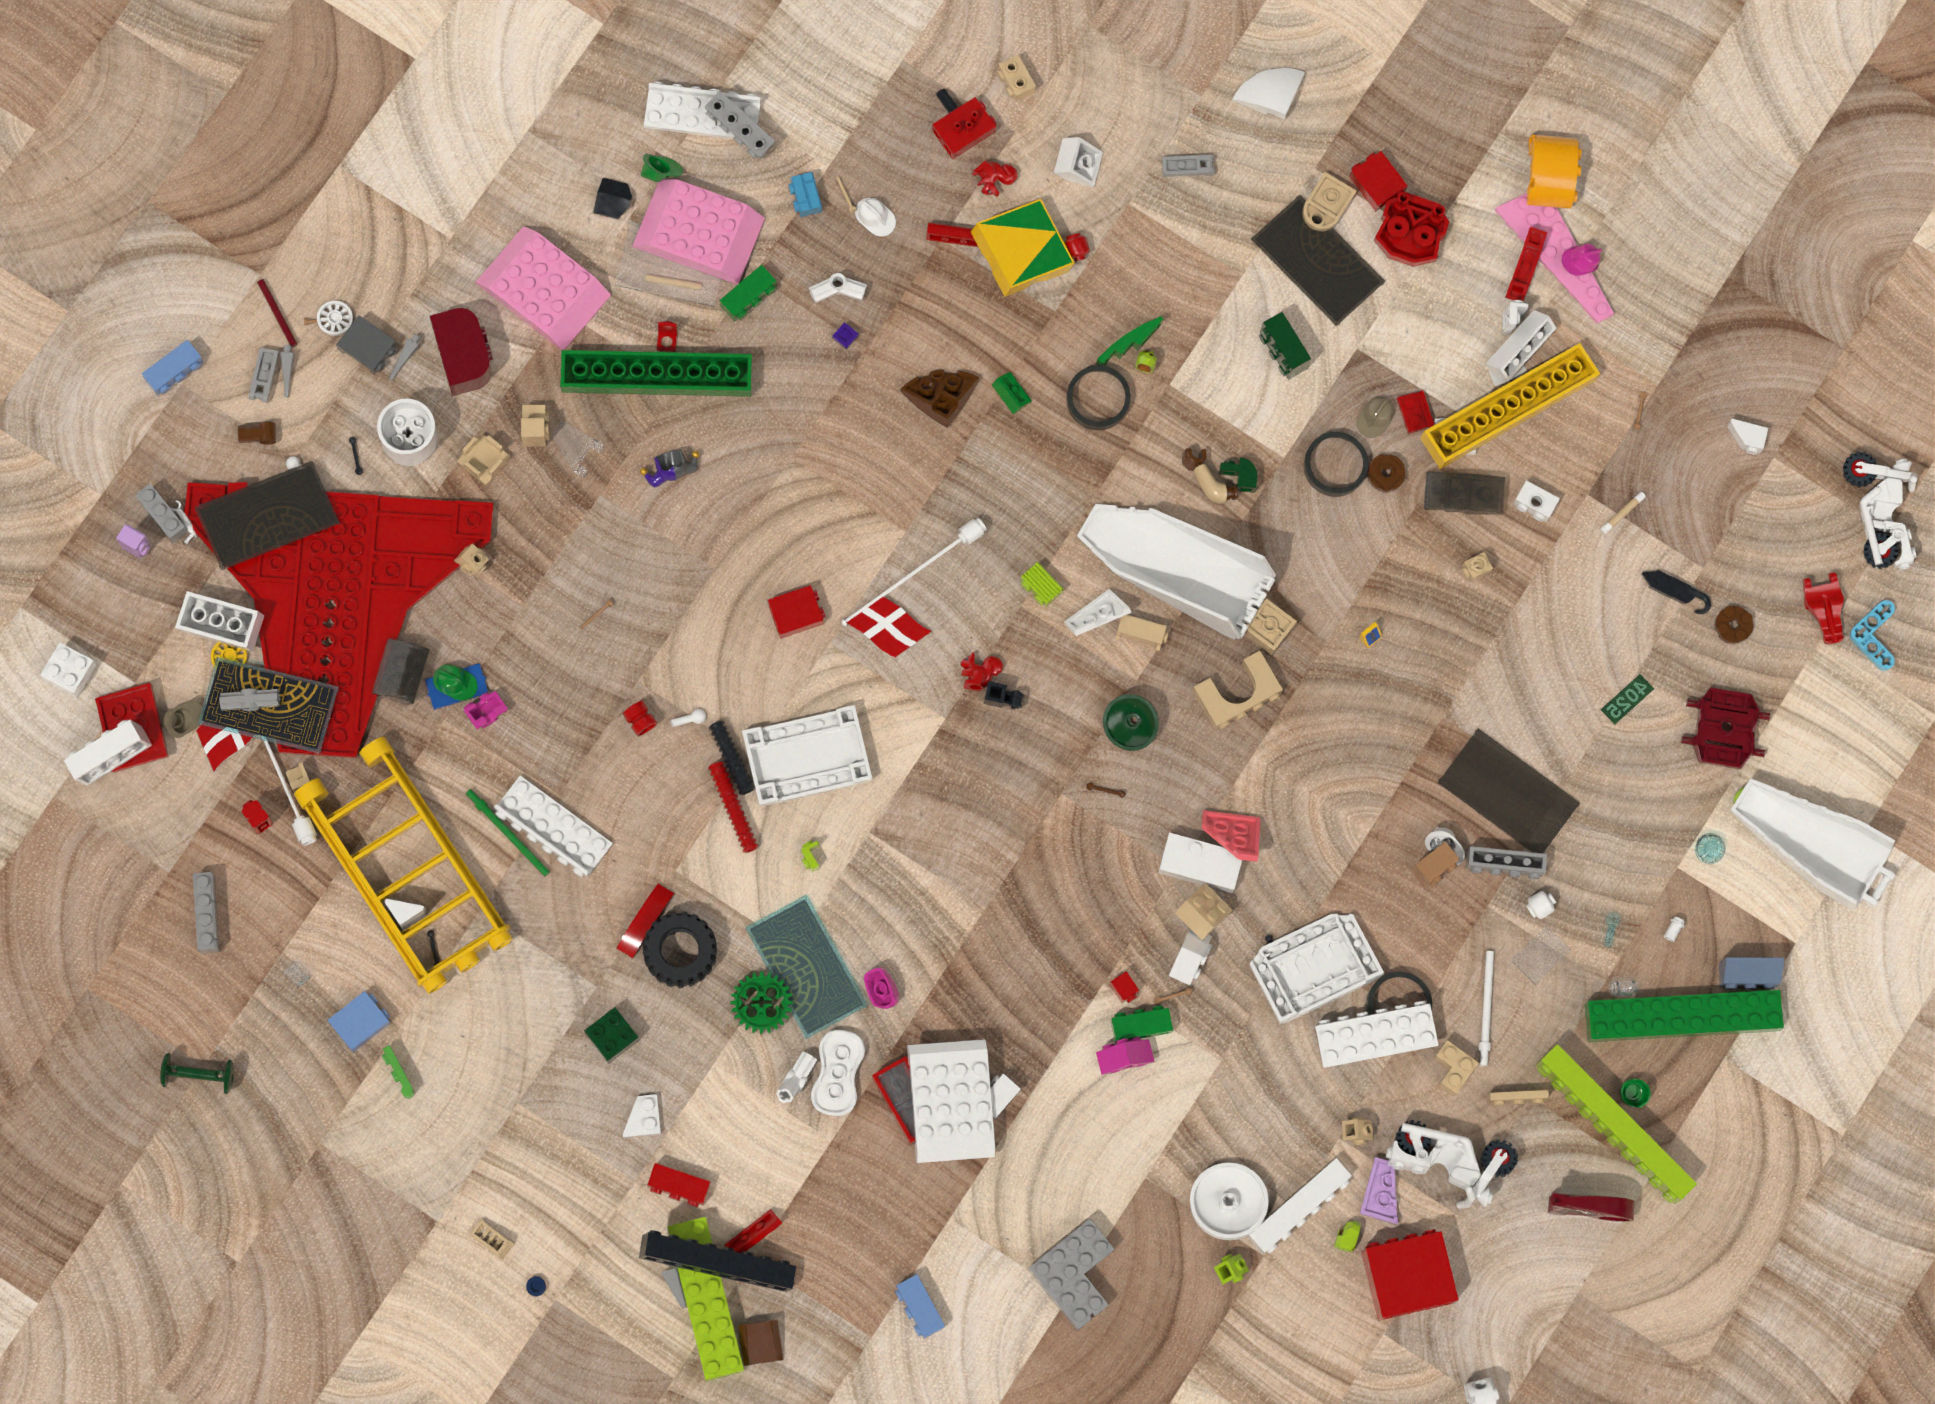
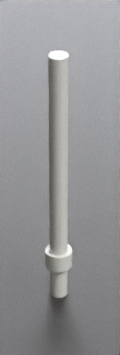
[1479,951,1494,1067]

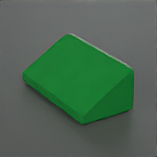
[992,372,1032,414]

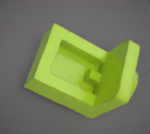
[801,840,819,873]

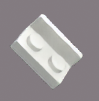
[1502,300,1529,335]

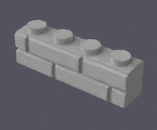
[193,872,220,954]

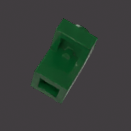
[1218,457,1258,493]

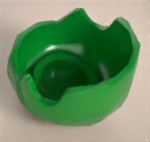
[1620,1078,1651,1108]

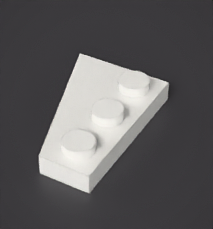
[1064,589,1131,636]

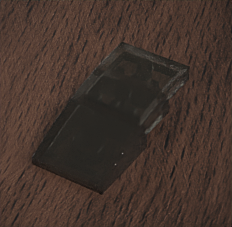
[1424,472,1506,515]

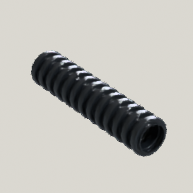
[709,721,755,795]

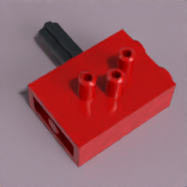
[932,89,997,160]

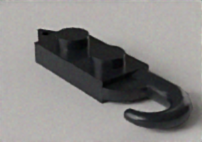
[1641,570,1711,615]

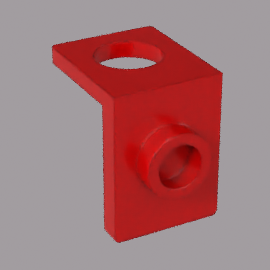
[657,321,677,352]

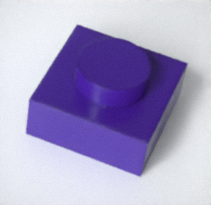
[832,322,859,350]

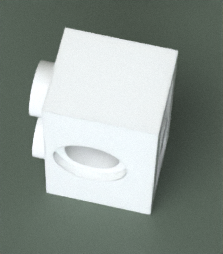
[1513,480,1560,522]

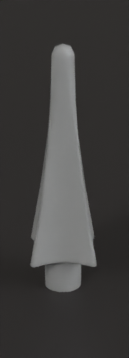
[389,334,421,381]
[280,345,295,398]

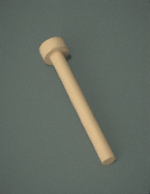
[836,176,857,213]

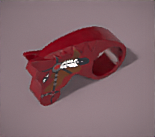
[1548,1193,1635,1222]

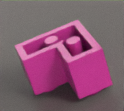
[1096,1037,1155,1075]

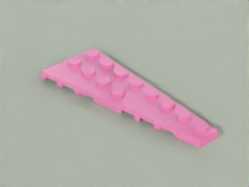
[1495,193,1614,324]

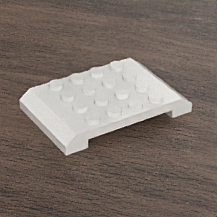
[742,705,872,806]
[907,1040,995,1163]

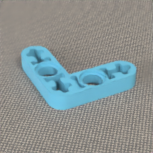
[1849,600,1895,671]

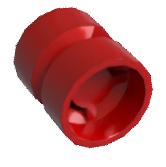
[622,700,658,737]

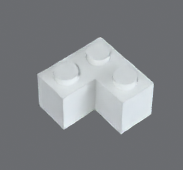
[1169,929,1212,985]

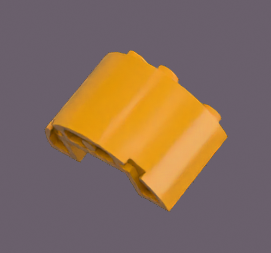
[1527,134,1582,209]

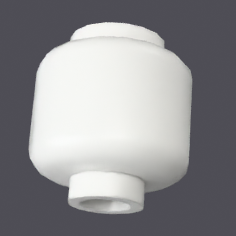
[1526,891,1556,919]

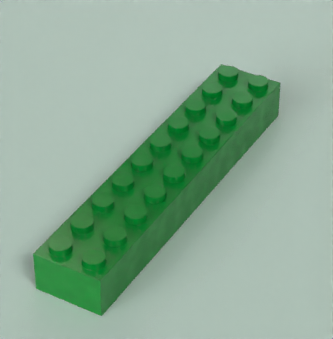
[560,350,752,397]
[1584,990,1784,1043]

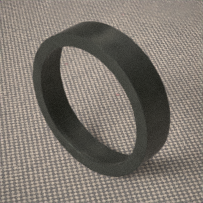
[1066,365,1131,430]
[1304,432,1368,497]
[1366,972,1433,1015]

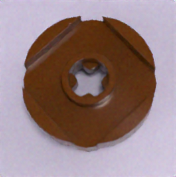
[1367,454,1405,493]
[1714,606,1753,644]

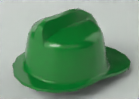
[641,154,683,182]
[433,664,478,701]

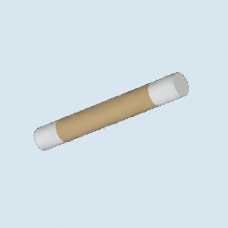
[1600,492,1646,534]

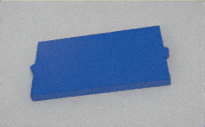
[425,663,488,710]

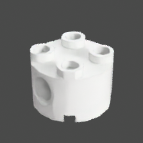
[1464,1377,1499,1404]

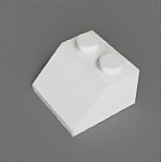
[1054,137,1103,187]

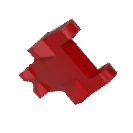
[1803,572,1844,645]

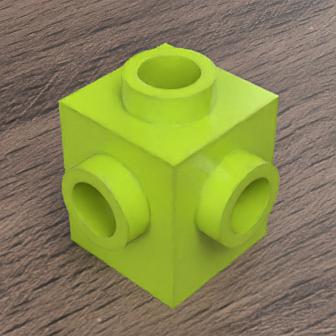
[1214,1254,1249,1285]

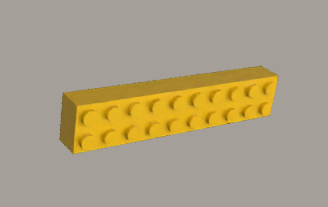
[1420,343,1600,469]

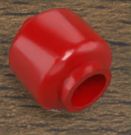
[1064,233,1090,262]

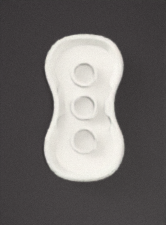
[811,1030,865,1116]

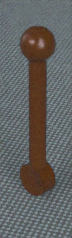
[1086,783,1126,798]

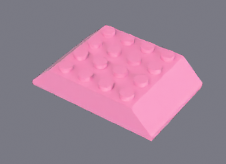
[632,179,765,285]
[475,226,611,350]

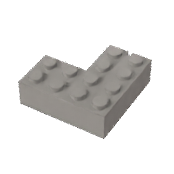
[1028,1219,1115,1331]

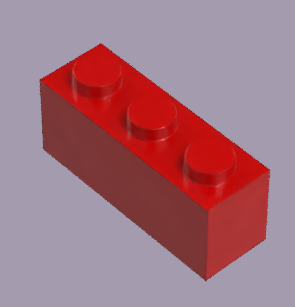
[647,1163,711,1208]

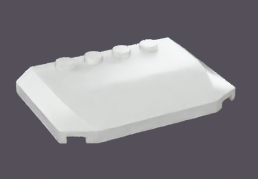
[1249,914,1384,1024]

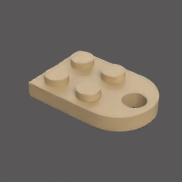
[1302,172,1357,231]

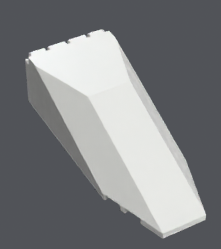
[1077,504,1276,640]

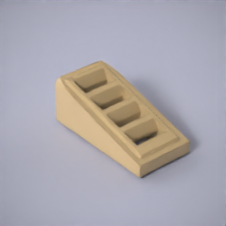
[469,1219,514,1259]

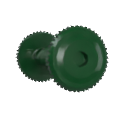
[160,1053,234,1094]

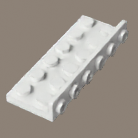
[644,82,761,139]
[494,776,613,878]
[1315,1001,1439,1068]

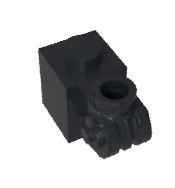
[984,681,1025,710]

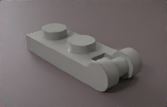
[1162,155,1215,177]
[249,347,279,403]

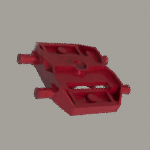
[1681,687,1770,769]

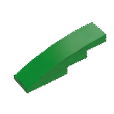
[1096,316,1164,366]

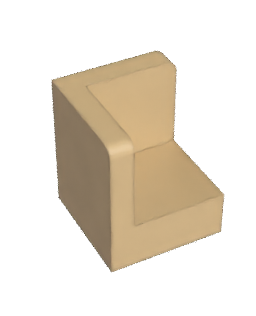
[286,762,310,793]

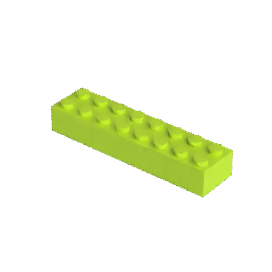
[667,1217,744,1382]

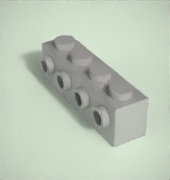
[705,90,776,159]
[1466,846,1547,879]

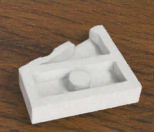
[623,1094,661,1138]

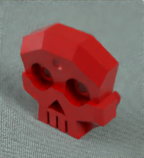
[1374,192,1449,267]

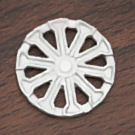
[317,301,353,336]

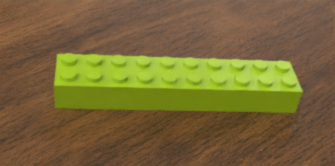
[1536,1044,1697,1204]

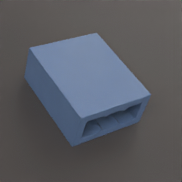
[328,991,390,1053]

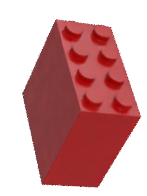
[1361,1229,1459,1321]

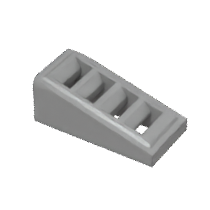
[662,1268,687,1309]

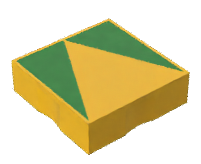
[971,199,1075,297]

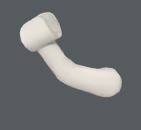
[170,501,198,544]

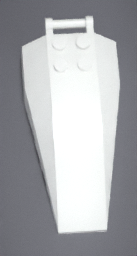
[1730,778,1895,911]

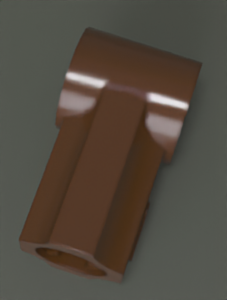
[238,422,276,445]

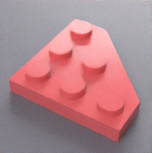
[1201,810,1260,862]

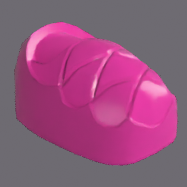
[864,967,899,1009]

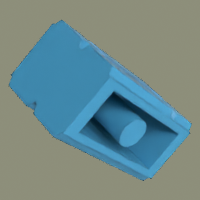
[788,172,822,217]

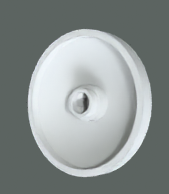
[1190,1163,1268,1240]

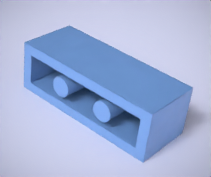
[141,340,203,396]
[895,1275,945,1339]

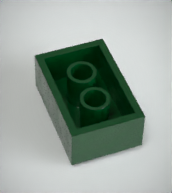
[1259,312,1311,380]

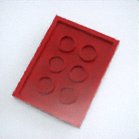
[95,683,169,773]

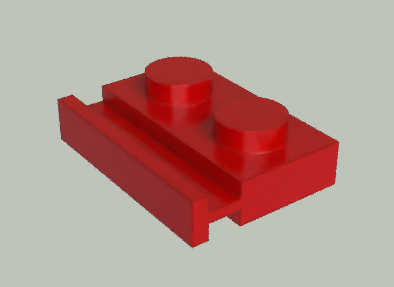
[1396,390,1435,434]

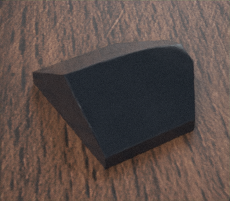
[593,178,632,220]

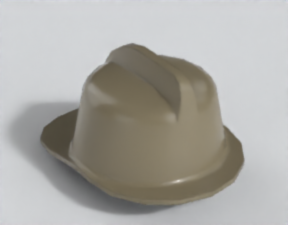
[1357,397,1395,438]
[161,700,204,738]

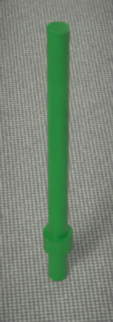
[466,789,550,877]

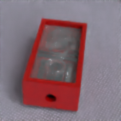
[872,1056,916,1146]

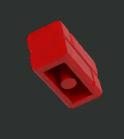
[241,800,273,835]

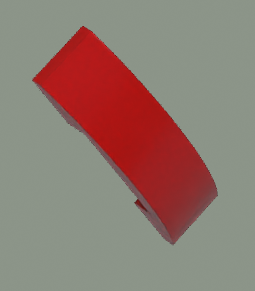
[1505,227,1548,302]
[616,883,674,959]

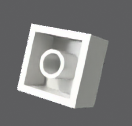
[40,642,96,698]

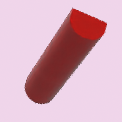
[926,222,978,247]

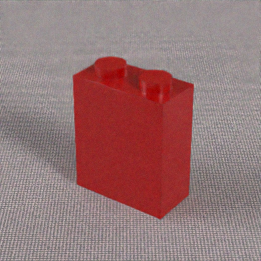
[1349,151,1408,212]
[767,585,826,639]

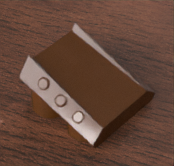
[739,1320,783,1366]

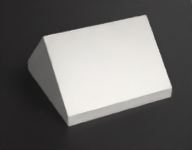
[385,899,427,931]

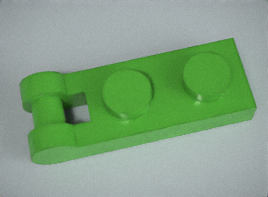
[382,1045,414,1099]

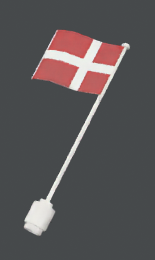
[841,518,987,658]
[196,722,317,846]

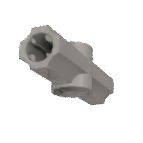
[219,689,280,711]

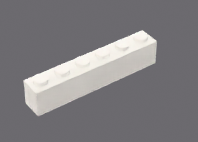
[1247,1158,1352,1254]

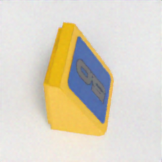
[1359,622,1382,648]

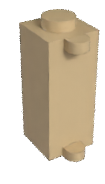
[1115,615,1168,651]

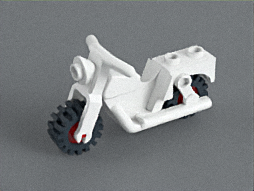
[1843,451,1918,570]
[1386,1120,1518,1209]

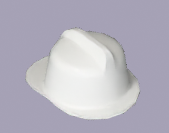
[855,197,896,237]
[1425,826,1465,865]

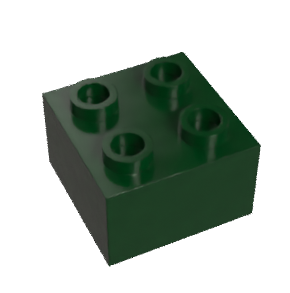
[584,1007,640,1064]

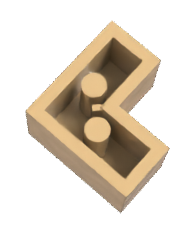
[521,405,550,447]
[1433,1040,1479,1097]

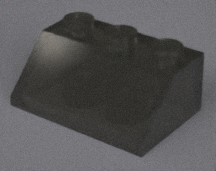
[371,639,430,706]

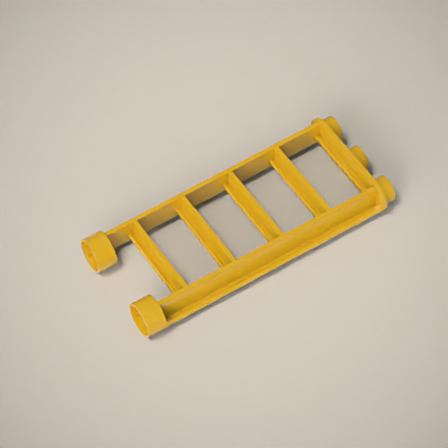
[294,736,513,994]

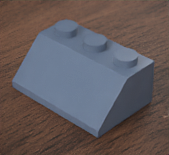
[1719,957,1784,990]

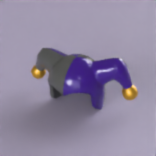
[640,449,700,487]

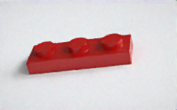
[724,1209,783,1253]

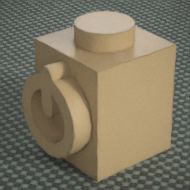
[1461,552,1493,583]

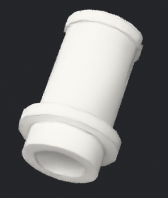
[1663,916,1685,942]

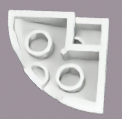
[1232,68,1305,119]

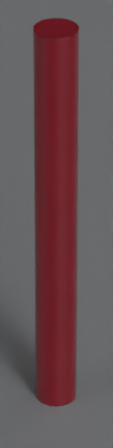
[257,279,298,348]

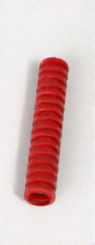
[708,761,759,853]

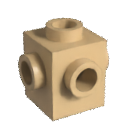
[454,543,489,576]
[1342,1116,1373,1145]

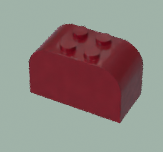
[429,308,493,397]

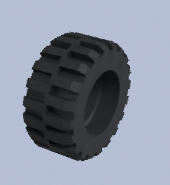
[643,911,717,988]

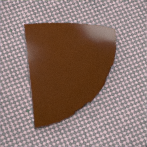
[900,370,979,428]

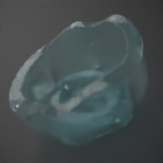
[1695,833,1726,864]

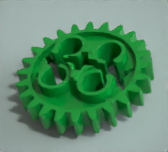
[730,971,793,1035]

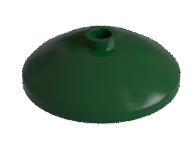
[1103,694,1159,751]

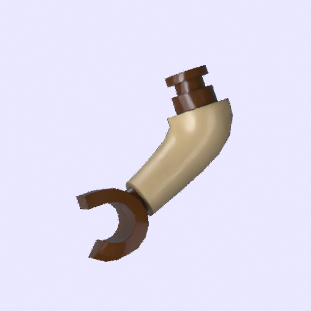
[1182,448,1238,504]

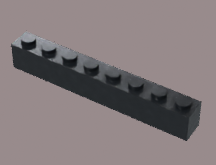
[639,1230,796,1292]

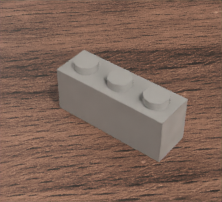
[135,484,188,544]

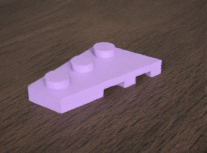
[1359,1157,1398,1225]

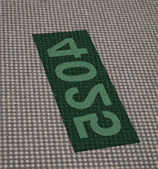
[1600,674,1654,725]

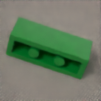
[719,264,777,322]
[1110,1006,1173,1043]

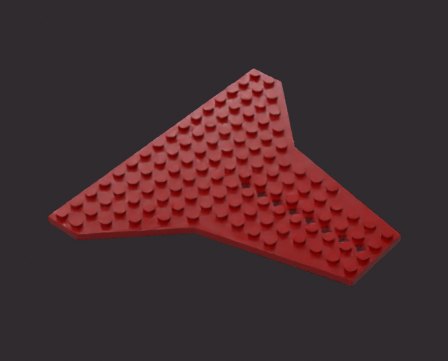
[185,482,494,758]

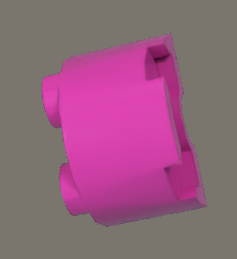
[463,691,508,730]

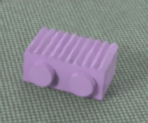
[116,524,150,559]

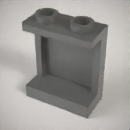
[336,315,397,375]

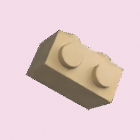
[997,55,1036,102]

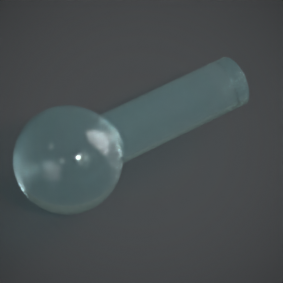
[1604,913,1621,948]

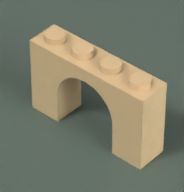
[1192,651,1283,730]

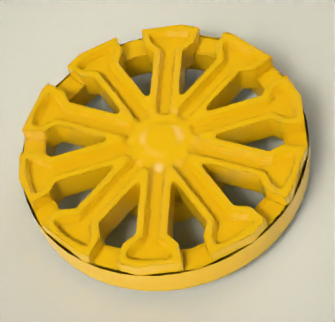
[211,642,247,670]

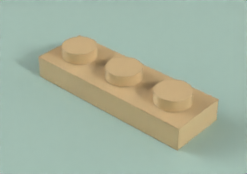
[1487,1090,1549,1106]

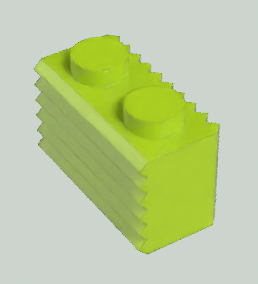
[1020,562,1064,607]

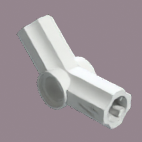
[809,273,867,303]
[777,1051,817,1103]

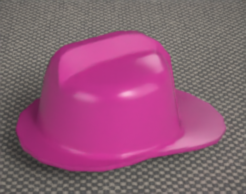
[1561,243,1602,276]

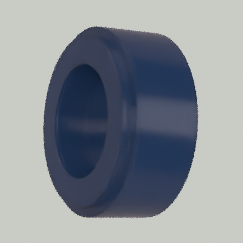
[526,1276,546,1297]

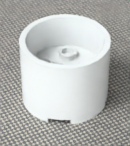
[377,399,438,466]

